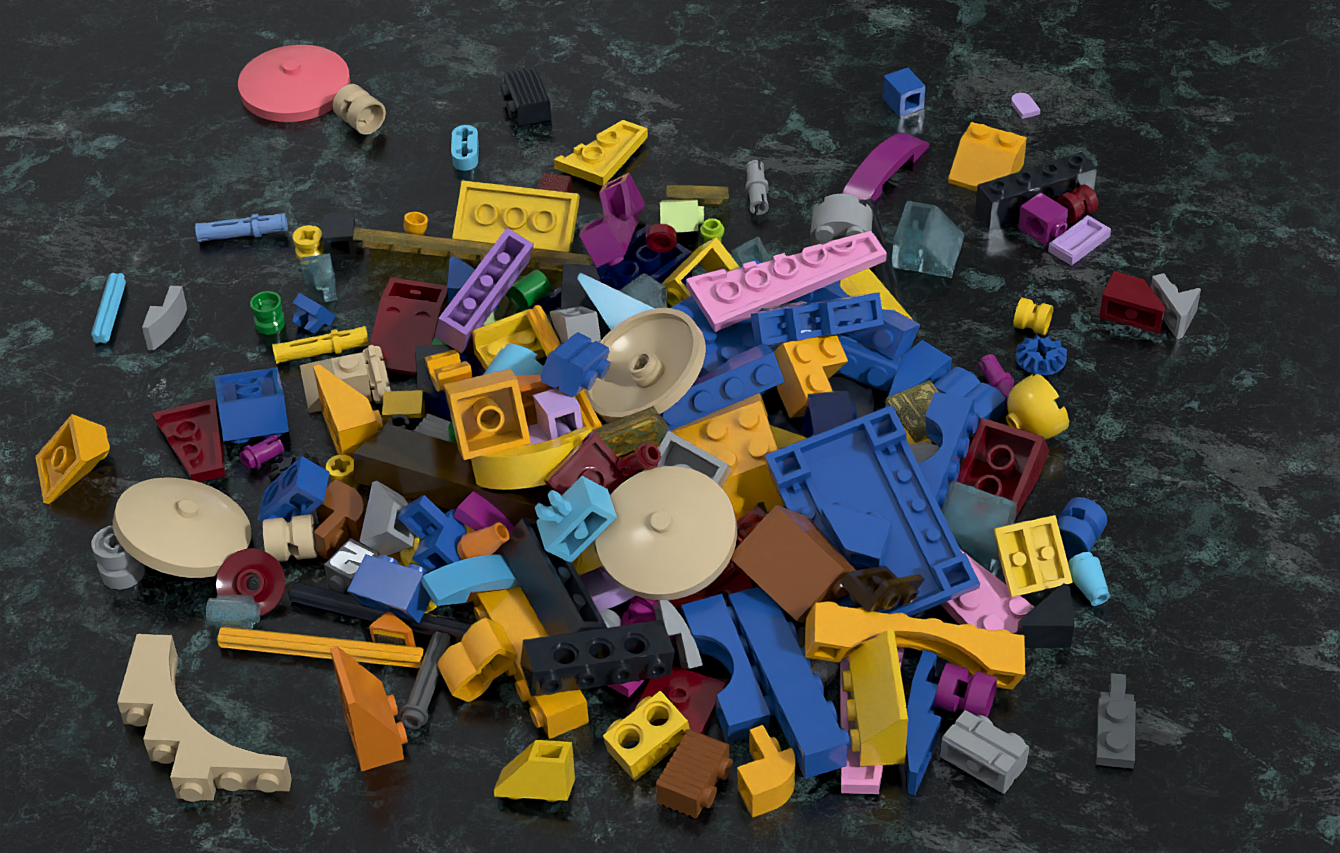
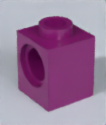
[1018,193,1068,246]

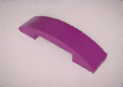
[842,133,929,201]

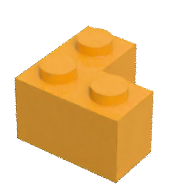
[774,334,848,418]

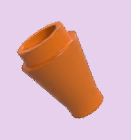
[457,522,509,560]

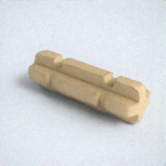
[363,345,391,405]

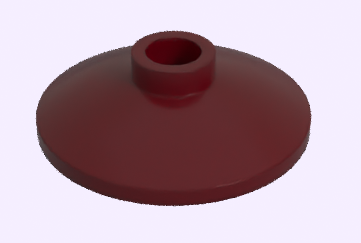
[216,548,286,618]

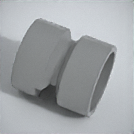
[91,525,145,590]

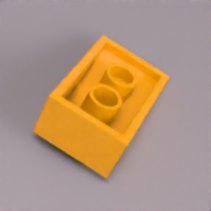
[313,364,383,459]

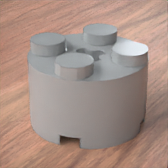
[810,194,873,246]

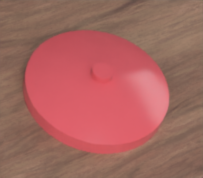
[238,45,350,122]

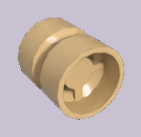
[332,84,386,135]
[263,514,317,562]

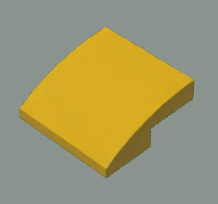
[993,515,1073,598]

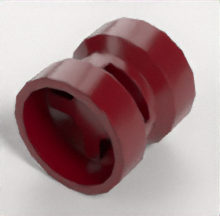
[1056,184,1099,223]

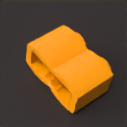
[437,618,518,702]

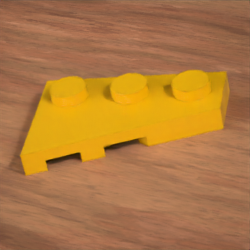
[553,120,648,186]

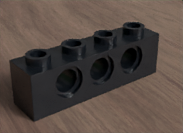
[975,152,1097,230]
[520,620,675,697]

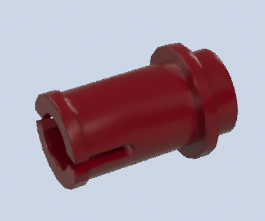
[617,443,661,479]

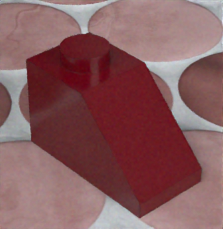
[1099,271,1165,334]

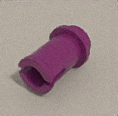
[240,435,284,470]

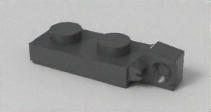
[1096,673,1136,769]

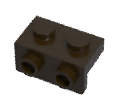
[840,565,925,612]

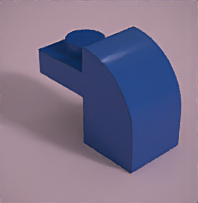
[397,495,467,573]

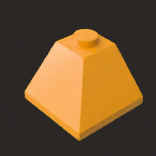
[35,414,110,504]

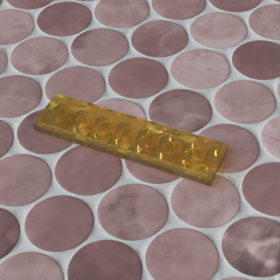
[353,227,603,270]

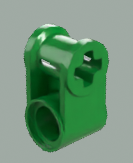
[505,270,552,314]

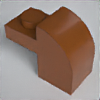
[313,479,365,560]

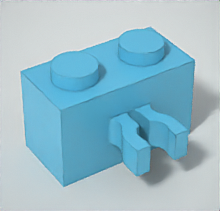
[535,476,617,562]

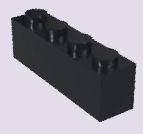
[500,518,608,636]

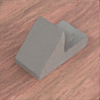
[1151,273,1201,339]

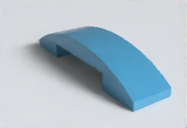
[421,555,527,606]

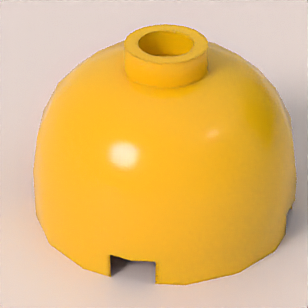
[1006,374,1069,440]

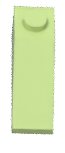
[660,200,704,233]

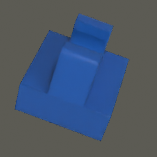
[292,293,336,334]

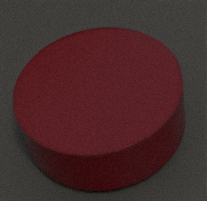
[646,224,677,252]

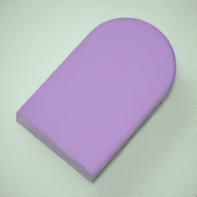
[1011,93,1040,119]

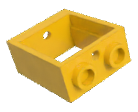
[658,237,740,307]

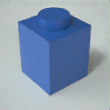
[883,68,925,117]

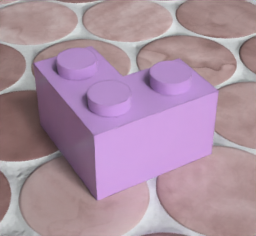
[528,387,583,445]

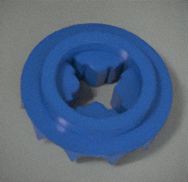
[1015,334,1067,375]

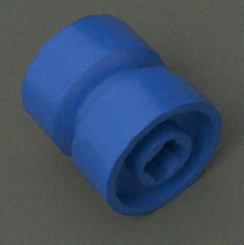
[1057,497,1107,561]

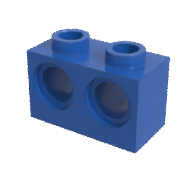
[258,456,329,522]

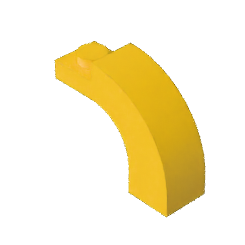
[471,427,592,490]

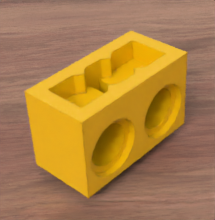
[603,691,690,781]

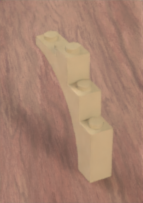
[117,634,292,802]

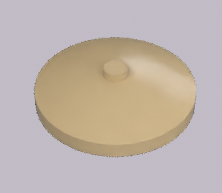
[583,308,706,425]
[595,466,737,600]
[113,478,252,578]

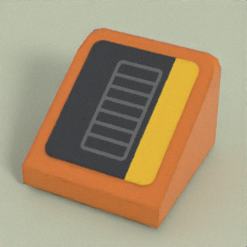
[369,611,416,647]

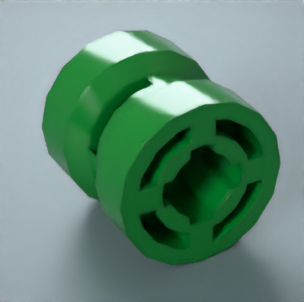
[250,291,285,335]

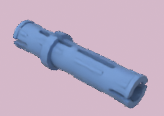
[195,213,288,242]

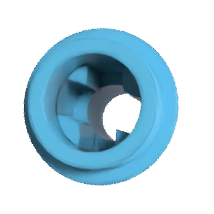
[1068,552,1110,606]

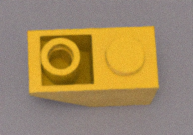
[494,740,575,802]

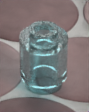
[206,594,260,630]

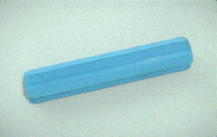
[91,273,126,344]

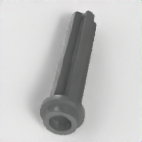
[399,631,451,729]

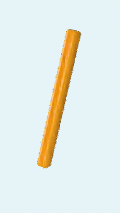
[526,305,603,433]
[217,627,424,668]

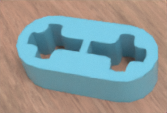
[451,125,479,171]

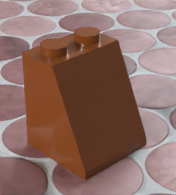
[731,505,856,624]

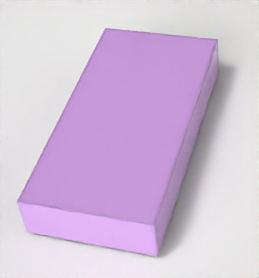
[1048,215,1111,266]

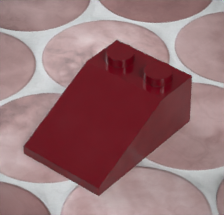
[945,418,1049,527]

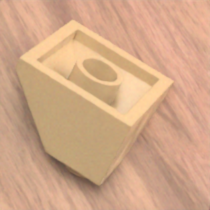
[300,353,372,413]

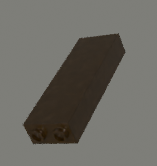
[354,424,552,527]

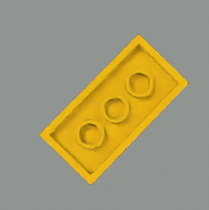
[452,181,580,255]

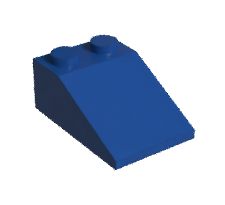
[214,367,289,443]

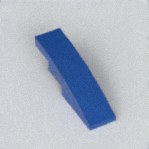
[751,292,884,346]
[905,650,941,795]

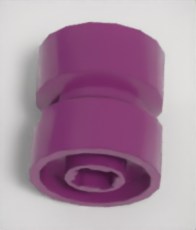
[934,663,998,718]

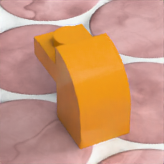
[737,725,795,818]

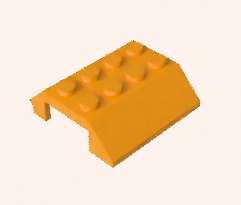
[634,393,784,523]

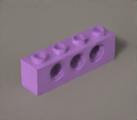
[434,228,534,353]

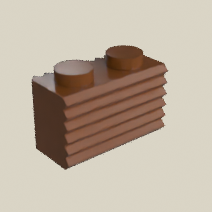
[656,729,733,818]

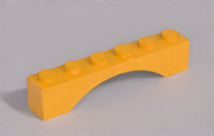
[805,602,1025,690]

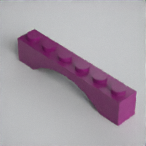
[579,173,645,268]

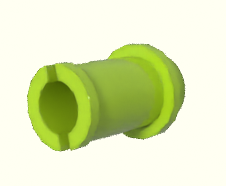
[700,219,724,244]

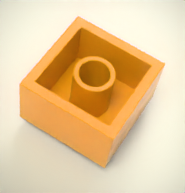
[444,369,531,460]

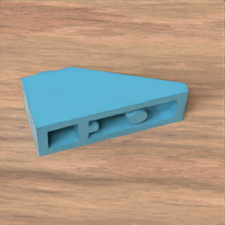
[577,273,655,330]

